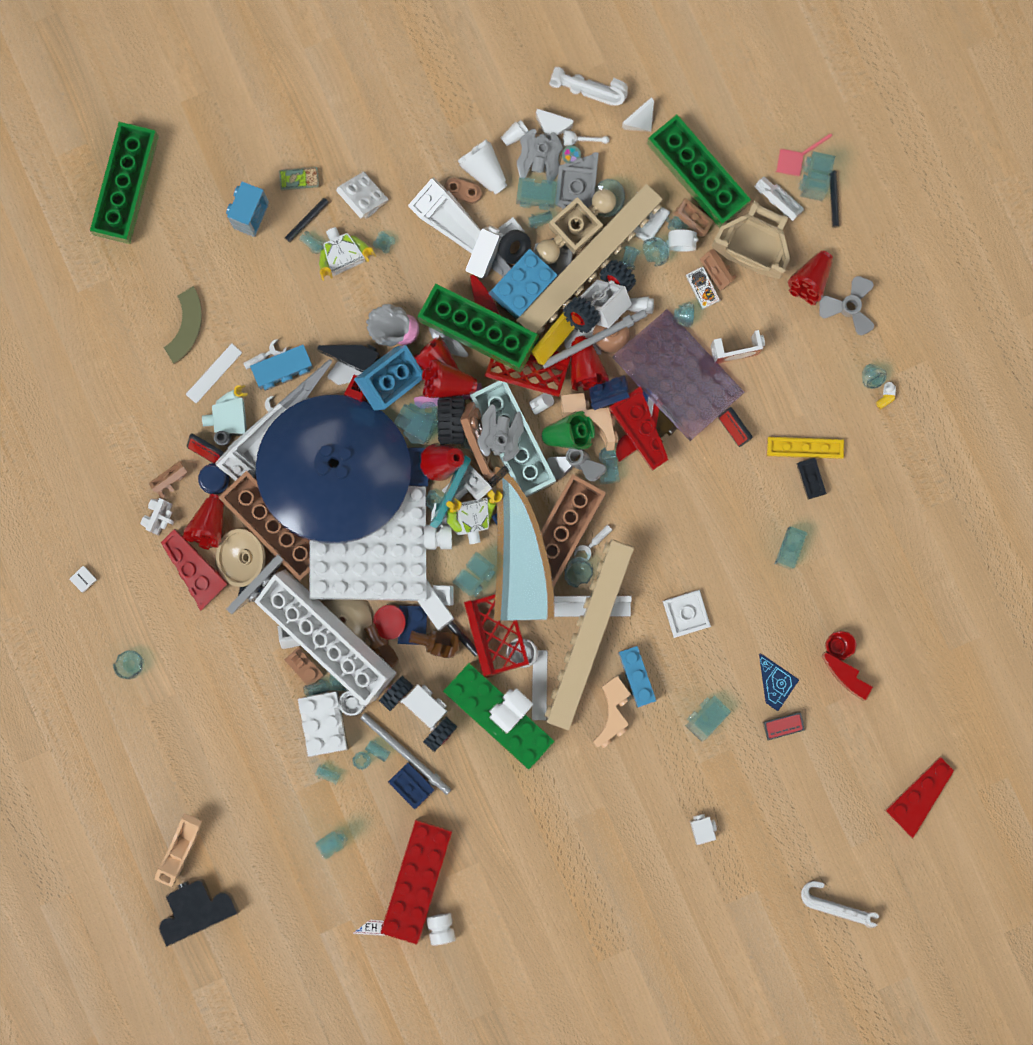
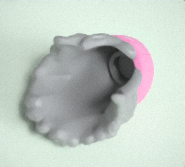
[366,304,419,346]

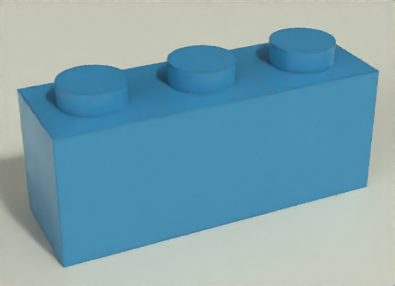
[250,345,313,391]
[618,646,656,707]

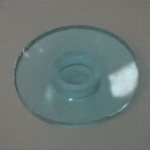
[594,179,625,217]

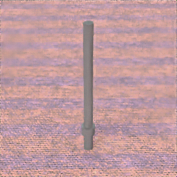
[543,310,647,369]
[360,713,452,795]

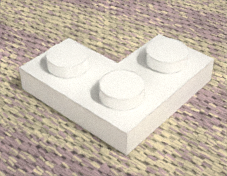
[442,465,492,503]

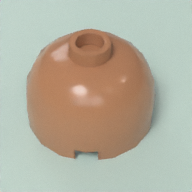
[592,317,630,354]

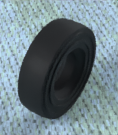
[499,230,531,264]

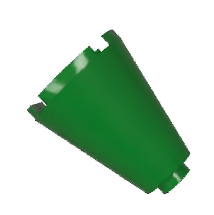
[541,411,595,450]

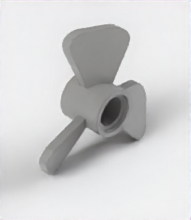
[819,276,874,336]
[547,449,607,481]

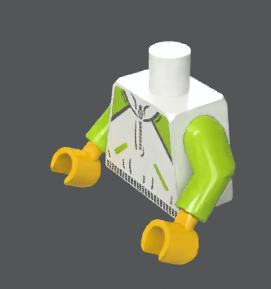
[319,227,376,281]
[446,490,502,544]

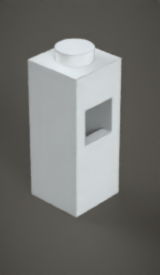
[465,226,504,278]

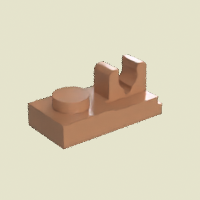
[673,198,714,238]
[699,249,737,291]
[149,461,187,498]
[284,647,324,688]

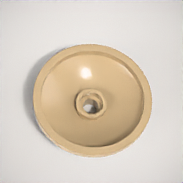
[216,529,265,587]
[321,599,372,641]

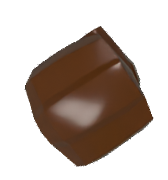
[364,624,399,669]
[409,630,460,658]

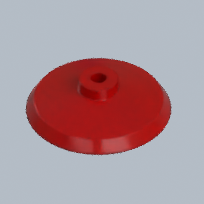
[373,605,405,640]

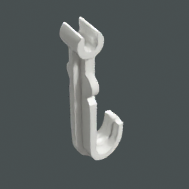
[549,67,628,106]
[801,881,879,928]

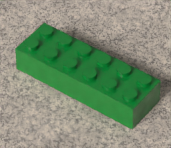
[647,114,751,228]
[90,122,159,244]
[417,283,539,373]
[443,663,555,770]

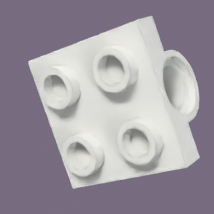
[336,171,388,219]

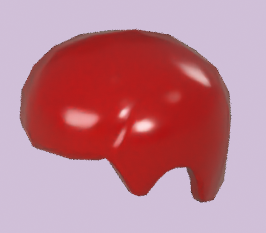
[825,631,857,660]

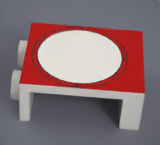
[710,330,765,364]

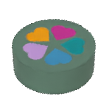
[562,145,581,163]

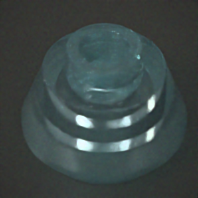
[674,302,694,328]
[862,364,887,389]

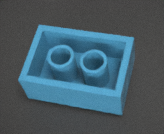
[226,182,269,237]
[489,249,557,320]
[354,345,423,411]

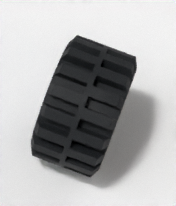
[437,396,465,444]

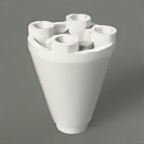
[457,139,507,194]

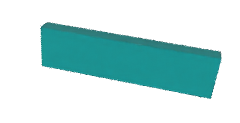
[430,456,471,528]

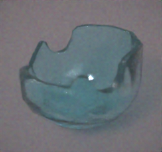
[643,237,670,266]
[564,557,593,588]
[113,650,144,680]

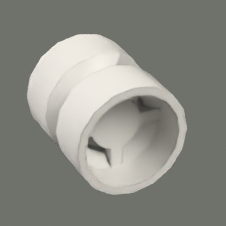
[424,525,452,550]
[339,691,365,716]
[426,913,456,945]

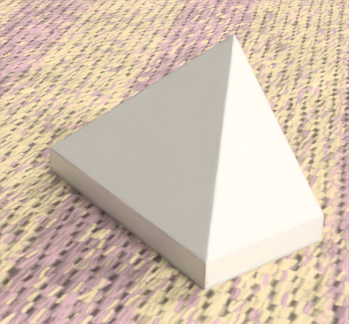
[622,98,654,131]
[536,109,573,140]

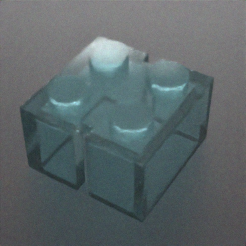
[798,151,835,201]
[452,552,495,598]

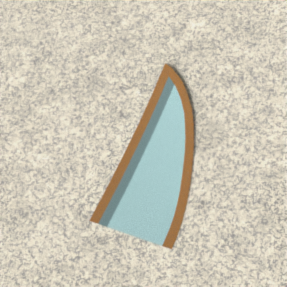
[494,467,554,621]

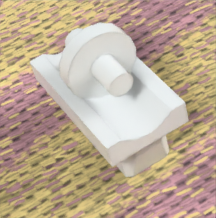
[140,498,174,536]

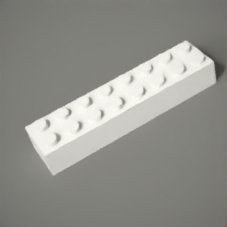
[254,569,397,706]

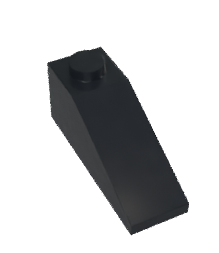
[317,344,380,372]

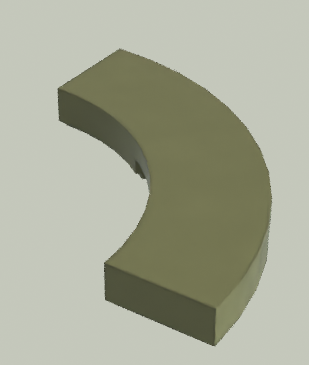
[164,286,202,364]

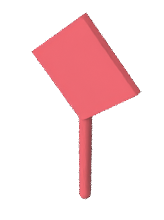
[776,134,832,177]

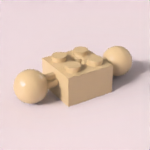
[535,189,616,264]

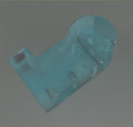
[599,447,620,485]

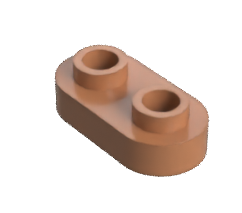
[444,178,481,204]

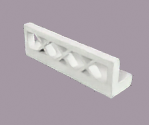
[554,596,631,617]

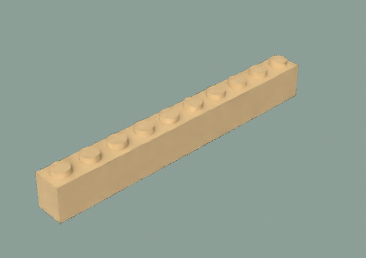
[515,184,663,337]
[544,539,634,730]

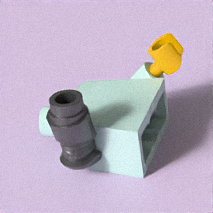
[202,385,248,445]

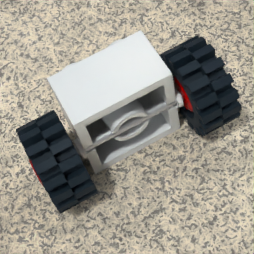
[563,260,636,333]
[379,675,458,752]

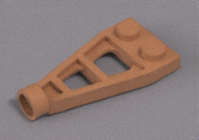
[460,402,496,482]

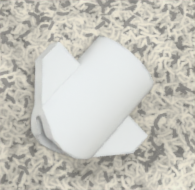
[529,393,554,415]

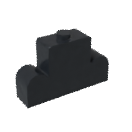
[159,879,240,947]

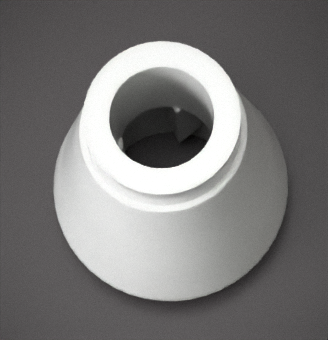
[501,120,529,146]
[627,296,654,315]

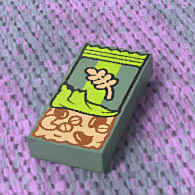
[279,167,319,190]

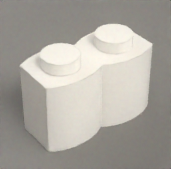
[490,689,533,733]

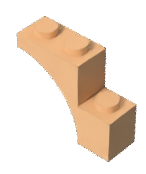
[560,393,618,451]
[592,676,631,748]
[155,813,202,887]

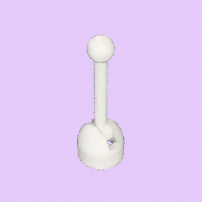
[563,130,609,146]

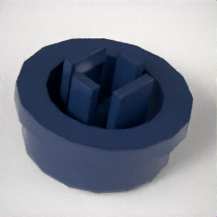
[198,463,230,494]

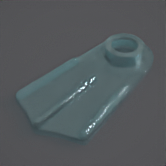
[403,402,437,444]

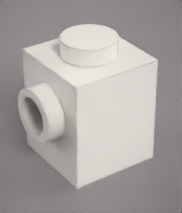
[690,814,717,845]

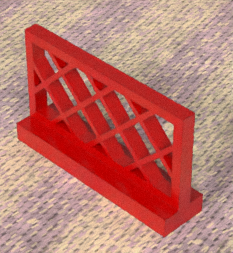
[485,351,571,397]
[464,594,530,678]

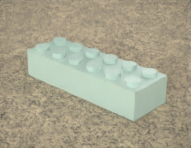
[470,381,556,497]

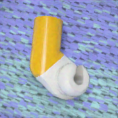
[875,382,896,410]

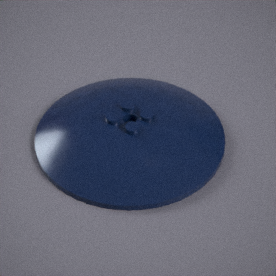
[256,395,411,544]

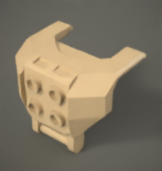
[712,201,790,279]

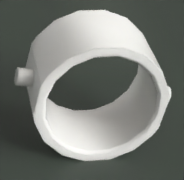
[667,230,698,252]

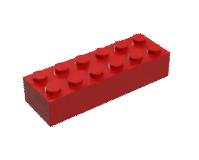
[380,819,453,945]

